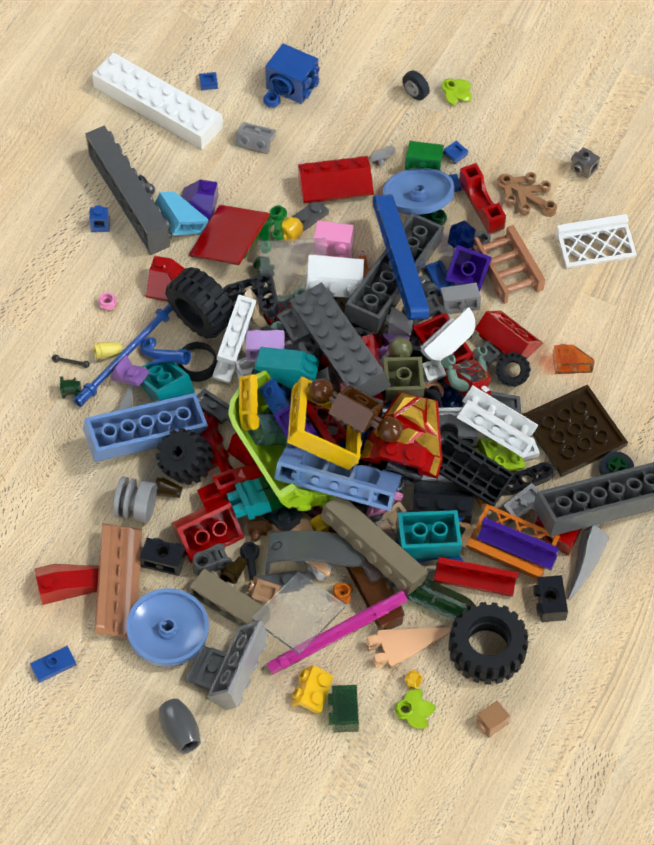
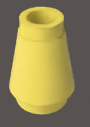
[93,342,122,360]

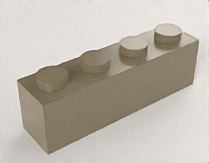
[190,569,270,626]

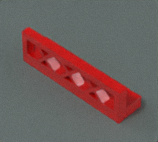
[306,400,346,449]
[433,557,519,597]

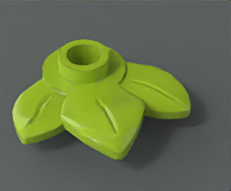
[441,78,472,106]
[395,689,436,729]

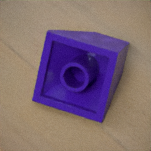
[181,179,218,222]
[445,245,492,292]

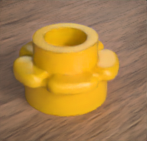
[405,669,423,689]

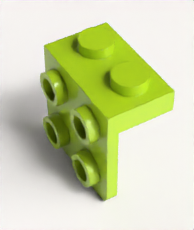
[473,437,526,471]

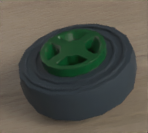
[599,451,634,475]

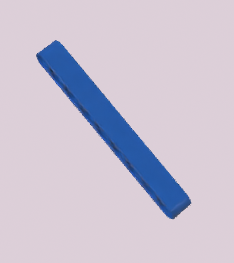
[373,194,429,320]

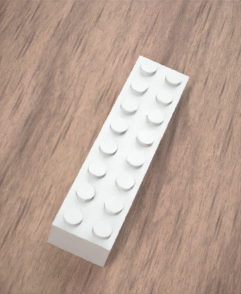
[92,52,223,150]

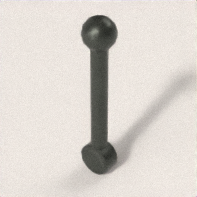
[52,354,90,368]

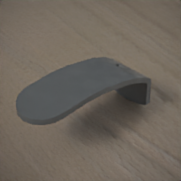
[265,531,366,575]

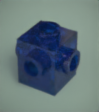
[447,220,476,249]

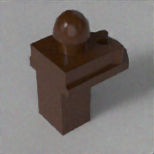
[247,516,272,542]

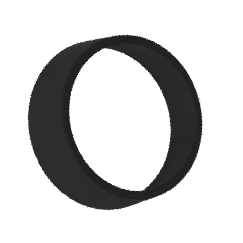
[177,342,218,382]

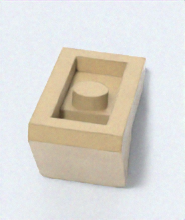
[244,288,267,329]

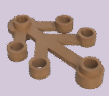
[497,172,557,217]

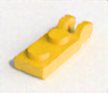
[239,374,260,431]

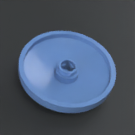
[383,168,455,215]
[126,588,209,666]

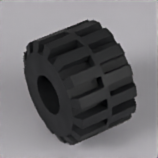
[156,428,214,485]

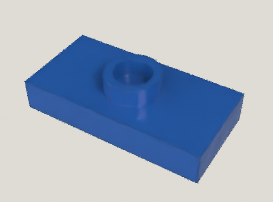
[30,646,77,683]

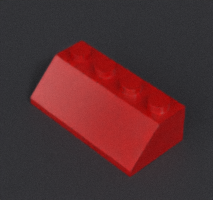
[298,156,374,203]

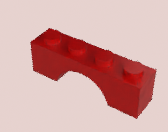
[459,163,506,234]

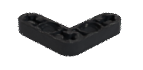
[223,274,279,318]
[504,462,554,495]

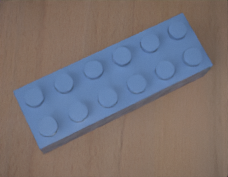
[83,393,208,462]

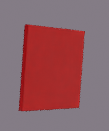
[189,205,269,265]

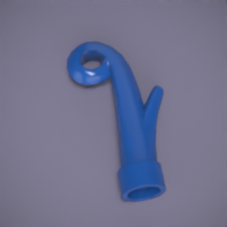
[140,337,191,365]

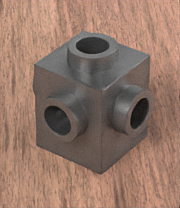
[571,147,600,179]

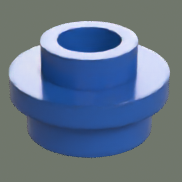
[263,91,280,107]

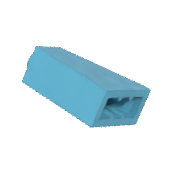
[154,192,209,235]

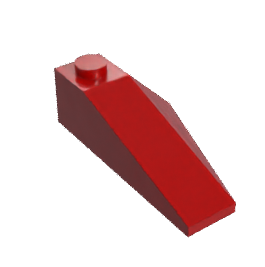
[34,564,99,605]

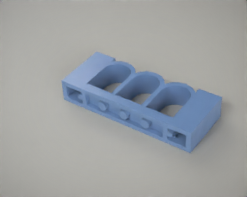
[274,444,402,511]

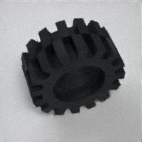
[495,352,531,387]

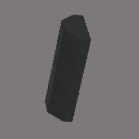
[439,432,514,507]

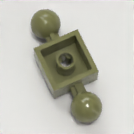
[382,337,425,403]

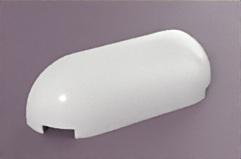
[421,308,475,361]

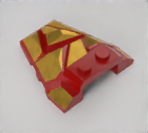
[361,392,443,479]

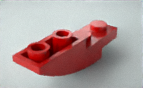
[197,464,264,507]

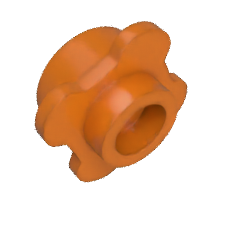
[331,583,353,603]

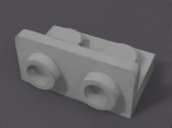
[235,122,277,154]

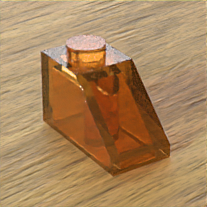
[552,344,595,374]

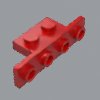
[199,413,233,473]

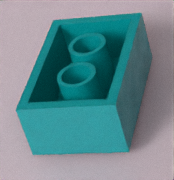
[396,510,462,559]

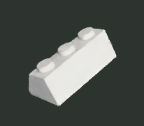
[305,254,364,298]

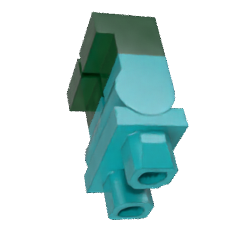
[227,476,285,520]

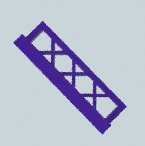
[477,517,559,571]

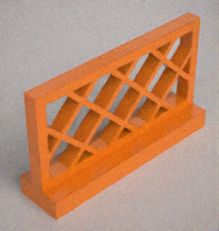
[467,504,560,579]

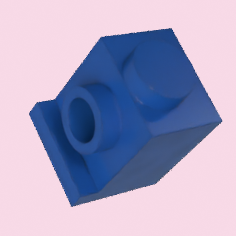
[89,205,110,232]

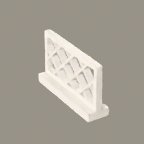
[555,214,637,269]

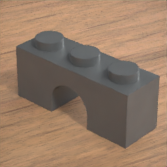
[439,414,478,446]

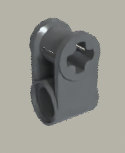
[193,544,233,576]

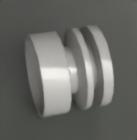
[113,476,157,523]

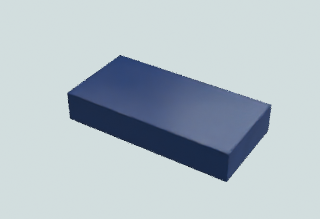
[424,260,455,297]

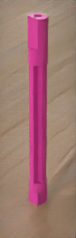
[267,590,408,674]

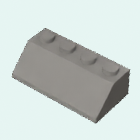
[207,620,268,710]

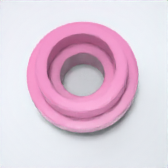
[98,292,117,310]

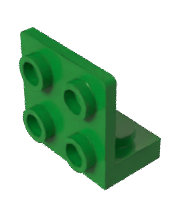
[405,141,444,171]

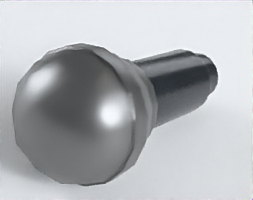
[138,175,155,195]

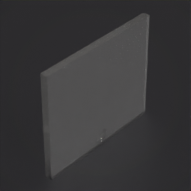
[259,238,326,296]
[252,572,346,655]

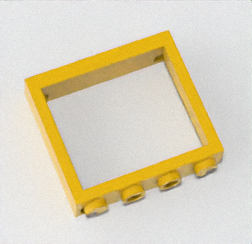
[287,376,362,471]

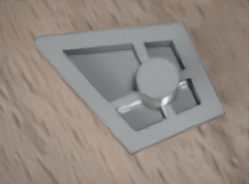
[371,146,396,166]

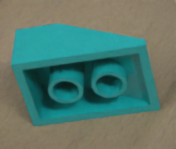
[254,347,320,389]
[140,359,195,402]

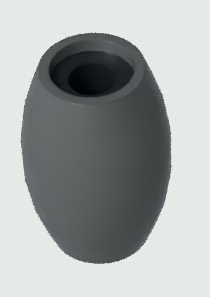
[159,698,201,754]

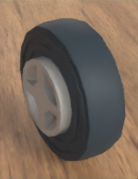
[402,70,430,101]

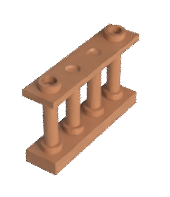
[472,225,546,304]

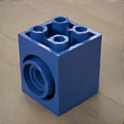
[265,43,320,104]

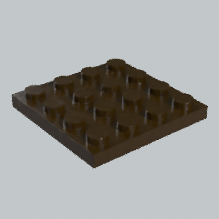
[522,384,628,477]

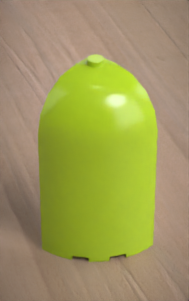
[228,371,337,511]

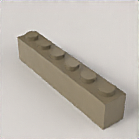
[321,497,428,596]

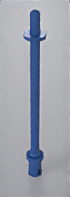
[73,304,172,407]

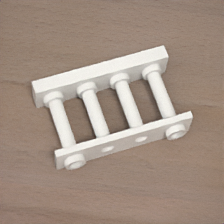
[212,295,257,384]
[457,385,538,458]

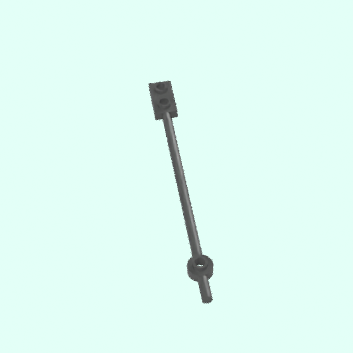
[197,388,382,523]

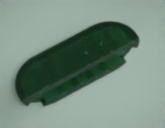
[405,578,474,619]

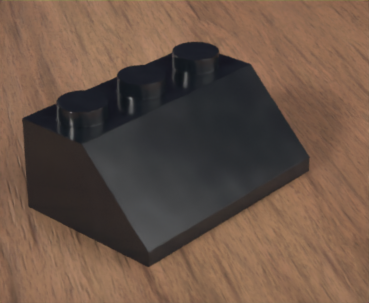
[412,481,473,524]

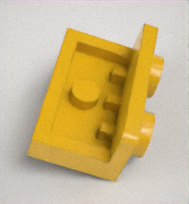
[291,665,334,714]

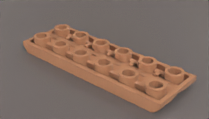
[94,523,142,638]

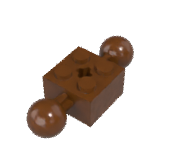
[309,378,403,442]

